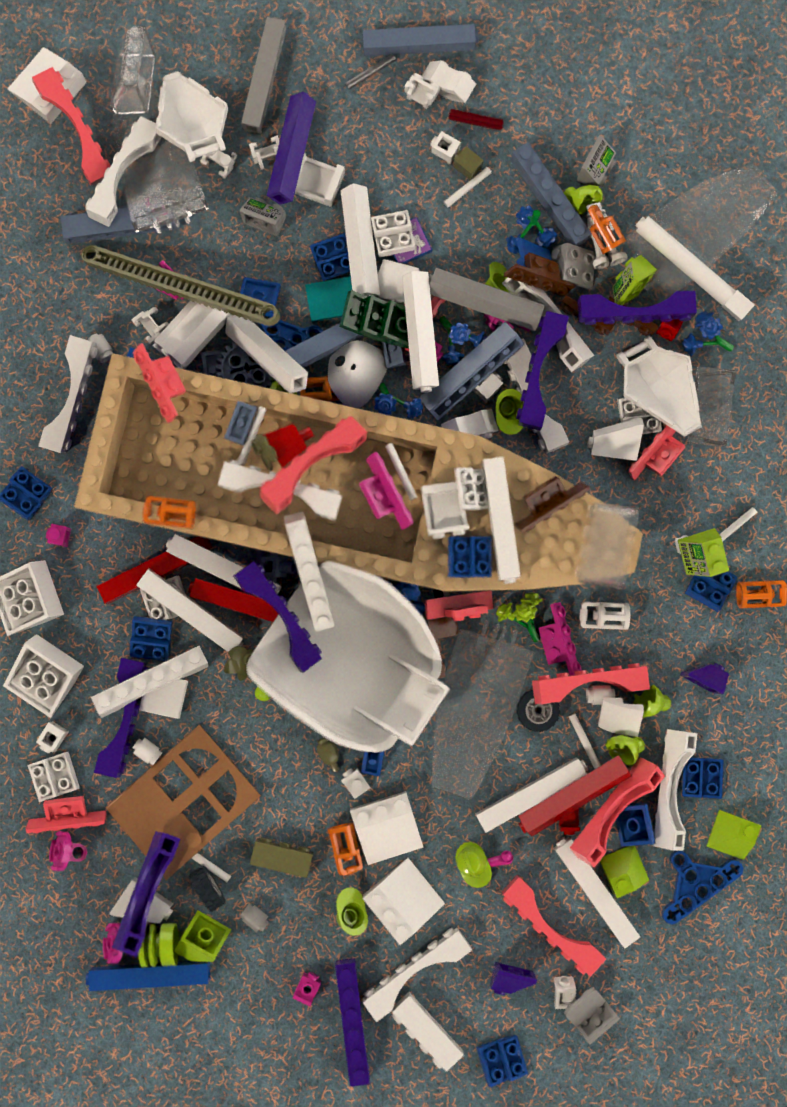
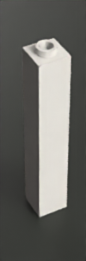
[341,183,380,297]
[402,271,439,393]
[225,315,308,393]
[482,457,521,584]
[166,534,281,595]
[136,568,243,652]
[475,758,588,833]
[554,837,640,949]

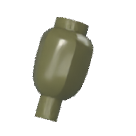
[317,737,340,772]

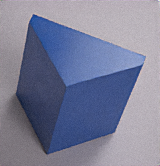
[616,802,655,846]

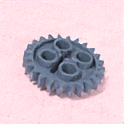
[215,342,275,388]

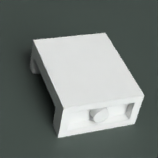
[295,153,345,207]
[421,481,469,539]

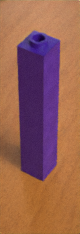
[267,91,316,205]

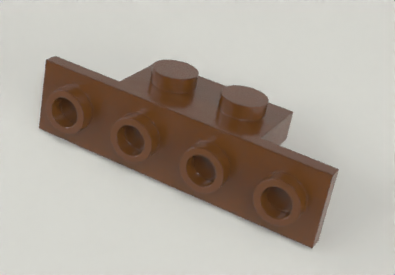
[504,252,575,296]
[515,476,591,533]

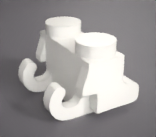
[405,73,440,109]
[249,135,280,170]
[200,150,237,179]
[132,307,169,345]

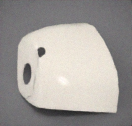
[328,340,387,409]

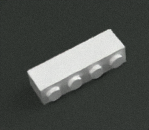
[392,992,464,1072]

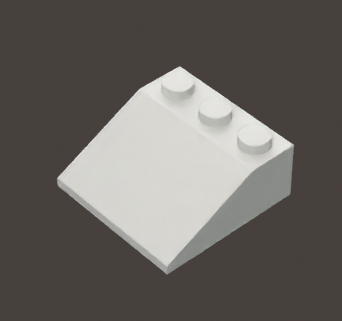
[8,47,87,124]
[0,560,64,636]
[3,634,84,718]
[350,791,423,865]
[363,858,445,945]

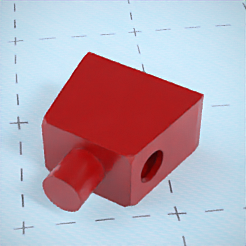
[263,424,315,468]

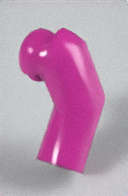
[487,850,513,868]

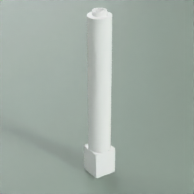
[635,216,754,321]

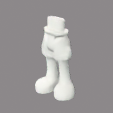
[586,203,628,269]

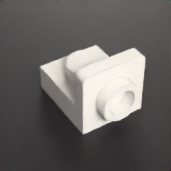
[341,768,371,799]
[554,976,576,1009]

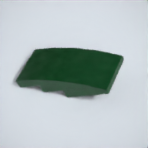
[339,290,409,349]

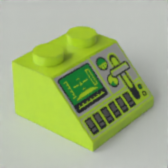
[612,255,657,306]
[677,528,729,577]

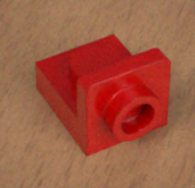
[656,319,684,342]
[559,809,580,835]

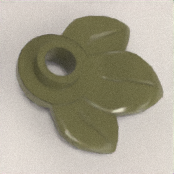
[251,434,277,471]
[224,646,254,681]

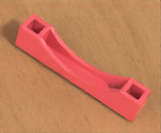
[32,67,111,186]
[260,415,367,514]
[532,663,650,704]
[570,757,665,868]
[502,875,606,977]

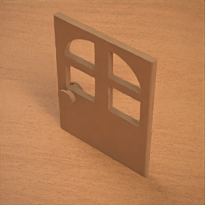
[105,724,261,880]

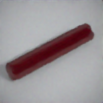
[449,109,504,131]

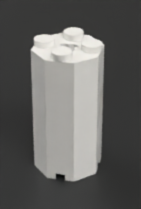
[152,300,233,369]

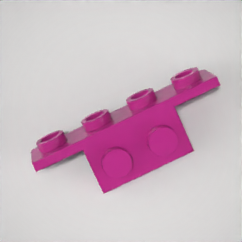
[359,452,414,530]
[538,602,581,676]

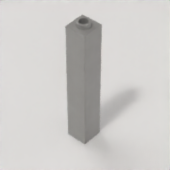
[241,17,286,134]
[429,268,544,331]

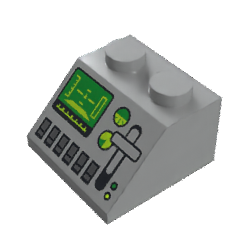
[576,135,616,187]
[240,197,286,237]

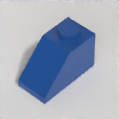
[361,751,384,776]

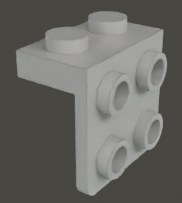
[551,243,596,289]
[564,987,620,1045]

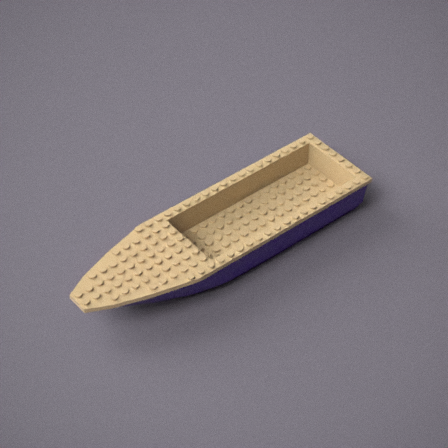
[74,353,643,591]

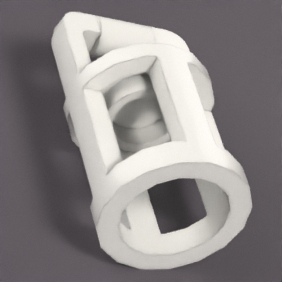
[579,602,630,630]

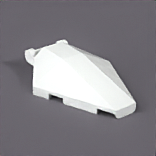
[155,72,228,162]
[616,336,702,437]

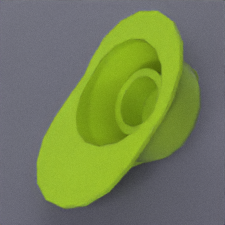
[485,261,510,293]
[495,389,524,435]
[455,842,492,888]
[336,887,368,936]

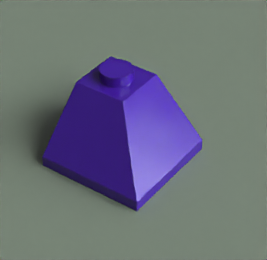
[680,663,729,694]
[490,962,537,995]

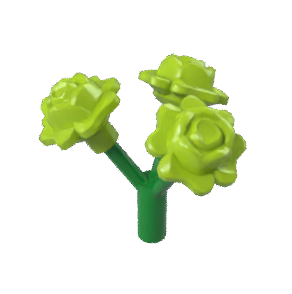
[496,592,543,642]

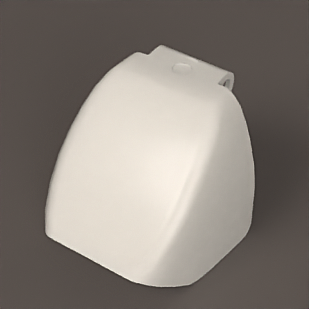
[247,561,450,752]

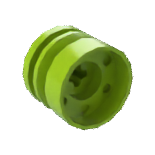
[138,923,179,968]

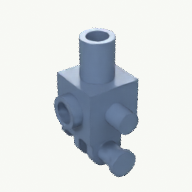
[254,551,297,584]

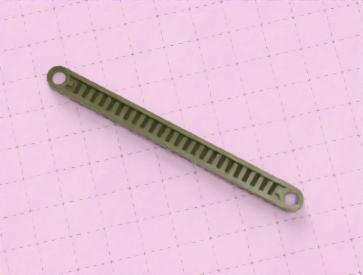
[81,245,280,326]

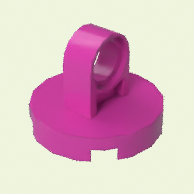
[49,831,87,872]
[103,923,123,964]

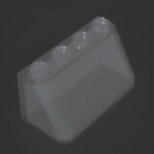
[110,26,155,114]
[575,503,639,590]

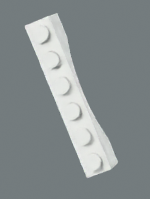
[85,116,161,227]
[502,277,594,372]
[39,335,98,453]
[503,338,569,454]
[218,460,342,521]
[284,511,335,632]
[91,646,208,718]
[653,729,698,851]
[362,928,472,1022]

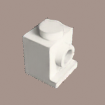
[430,131,461,165]
[473,372,503,403]
[36,721,69,753]

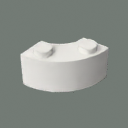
[422,60,476,103]
[441,409,499,439]

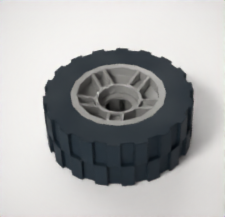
[516,689,560,732]
[190,866,226,912]

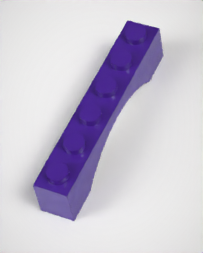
[578,290,697,325]
[516,311,569,431]
[233,562,322,673]
[94,658,149,778]
[112,831,180,957]
[335,958,370,1087]

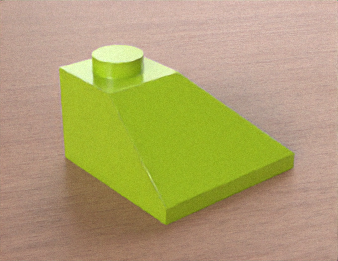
[706,810,761,860]
[600,846,649,898]
[174,910,232,962]

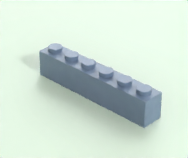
[510,142,592,247]
[60,200,179,244]
[419,322,524,420]

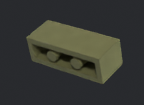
[250,837,313,878]

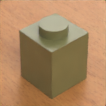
[453,146,484,180]

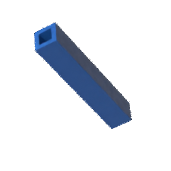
[86,961,211,991]

